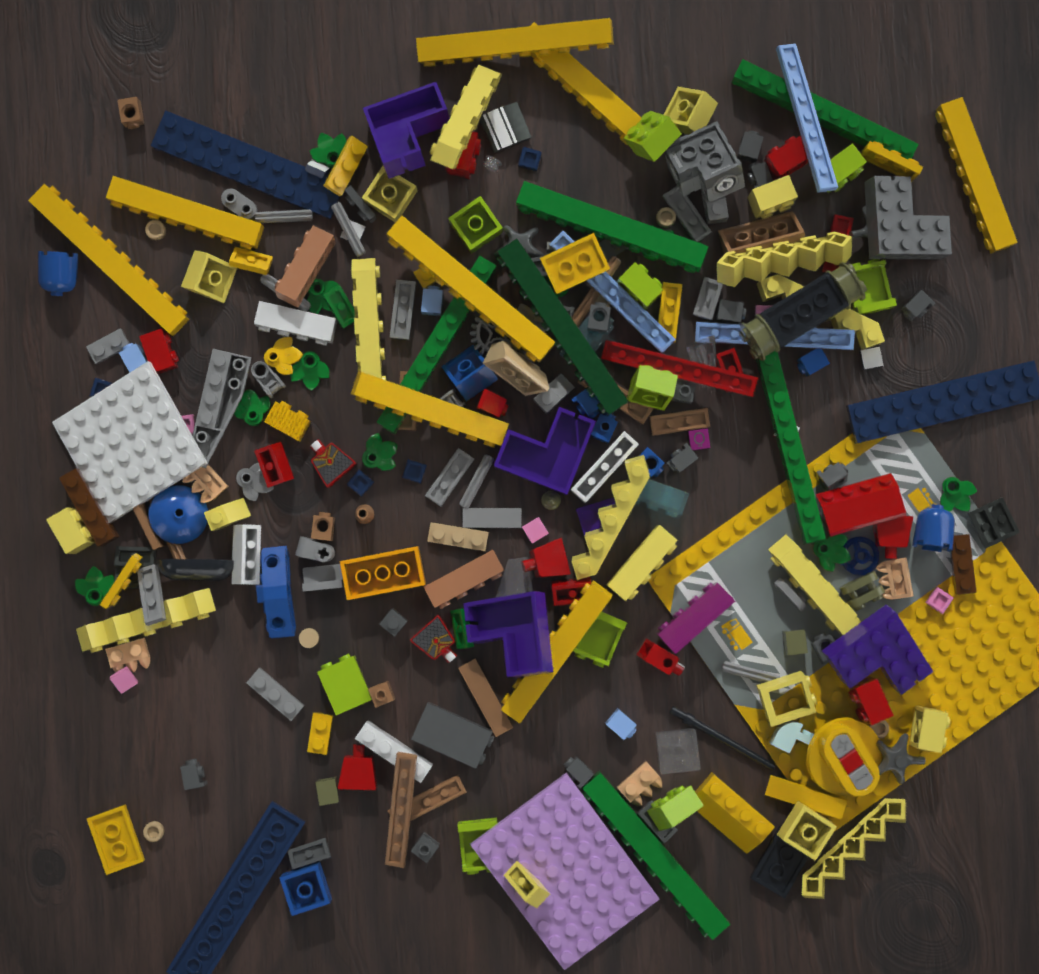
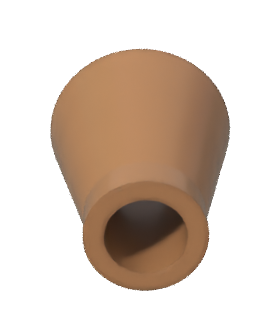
[355,504,374,524]

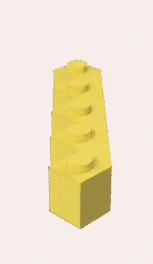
[430,65,502,169]
[717,232,852,287]
[351,258,387,381]
[757,274,885,350]
[572,455,650,580]
[768,535,861,636]
[76,588,216,653]
[802,798,906,899]

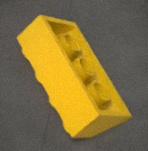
[695,772,775,854]

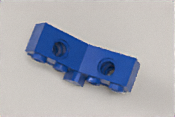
[256,546,296,638]

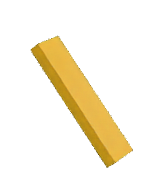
[765,775,848,820]

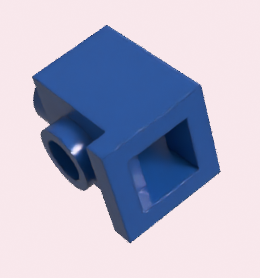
[571,389,600,419]
[590,413,618,444]

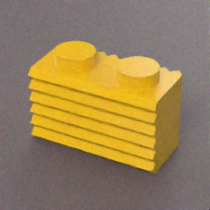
[264,401,311,442]

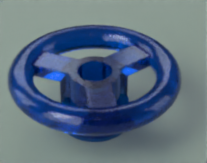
[842,536,880,576]

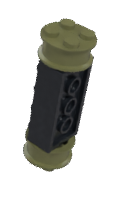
[739,262,867,361]

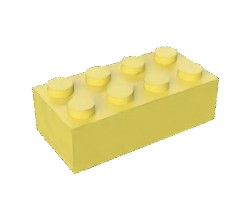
[606,525,678,601]

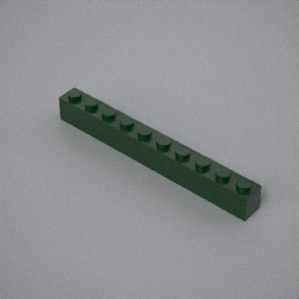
[496,238,629,416]

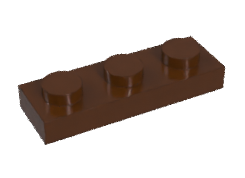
[950,534,977,595]

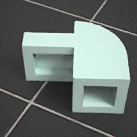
[769,721,814,753]

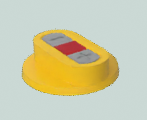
[806,717,882,796]

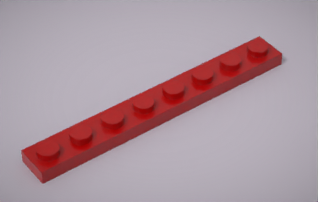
[601,340,758,397]

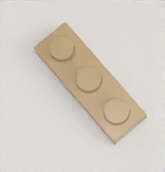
[427,522,489,551]

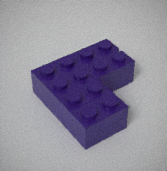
[363,82,450,179]
[494,407,596,495]
[463,591,553,678]
[822,605,934,695]

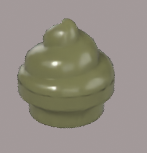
[541,491,561,510]

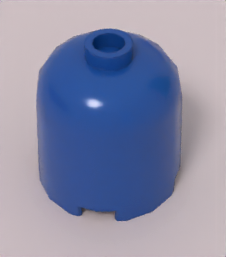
[38,251,78,296]
[912,504,955,552]

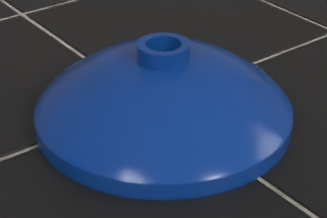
[149,485,208,544]

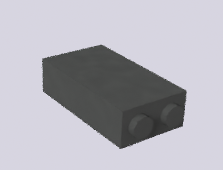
[411,702,494,769]

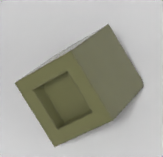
[782,629,808,656]
[315,776,339,806]

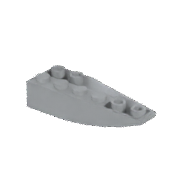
[193,349,252,468]

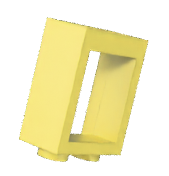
[756,671,817,727]

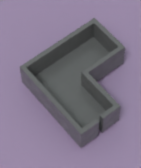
[865,176,952,259]

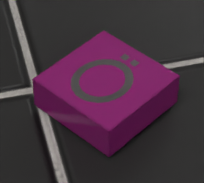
[688,428,710,450]

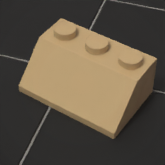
[483,341,549,396]

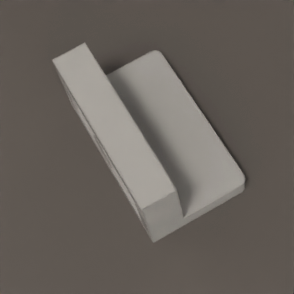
[302,564,344,591]

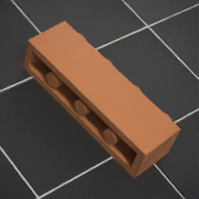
[275,226,336,308]
[424,550,504,609]

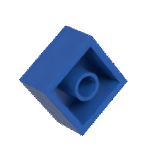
[280,862,332,916]

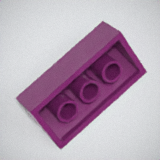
[657,582,736,654]

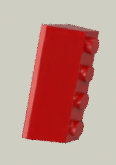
[816,473,906,537]

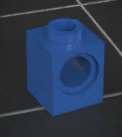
[797,348,830,377]
[639,447,665,478]

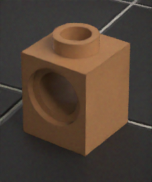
[117,97,144,129]
[311,512,335,541]
[368,681,396,708]

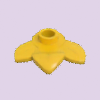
[264,337,303,375]

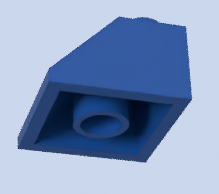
[442,345,498,402]

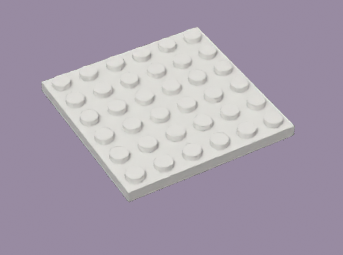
[52,361,207,523]

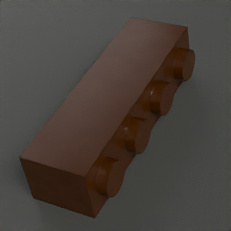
[59,468,120,547]

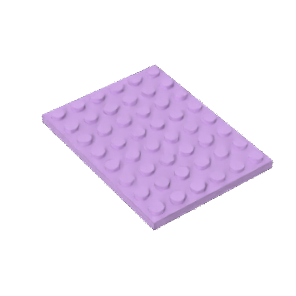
[470,773,659,970]

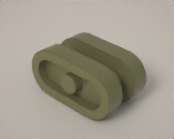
[839,571,885,611]

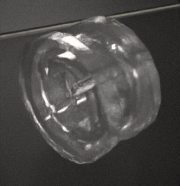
[482,155,502,173]

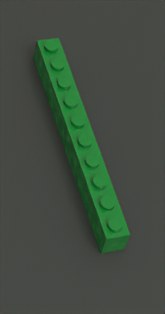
[731,59,919,159]
[516,181,709,273]
[377,256,496,435]
[756,351,826,545]
[582,771,730,940]

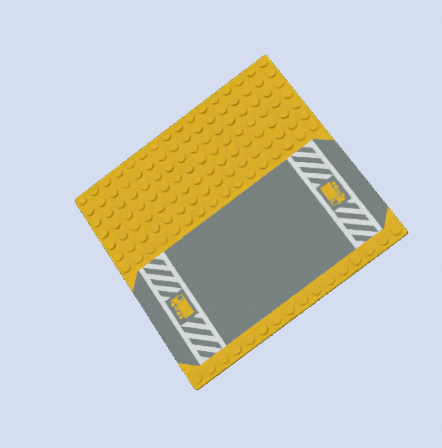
[648,428,1039,832]

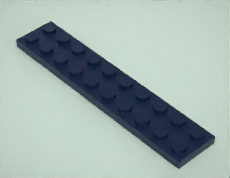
[151,110,341,220]
[846,360,1039,444]
[166,801,306,974]

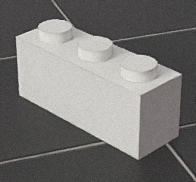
[232,525,261,584]

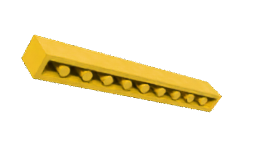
[416,18,614,67]
[28,184,190,336]
[387,216,555,363]

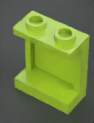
[852,259,897,315]
[573,611,627,668]
[317,654,372,715]
[457,818,498,875]

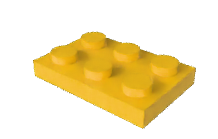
[861,141,923,182]
[540,233,610,294]
[87,804,145,875]

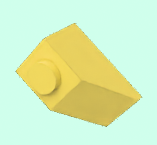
[204,498,251,531]
[504,861,550,909]

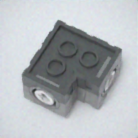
[665,121,745,203]

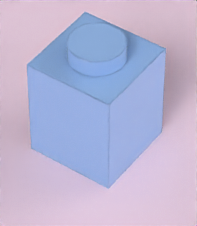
[421,286,444,316]
[119,343,148,372]
[605,708,637,740]

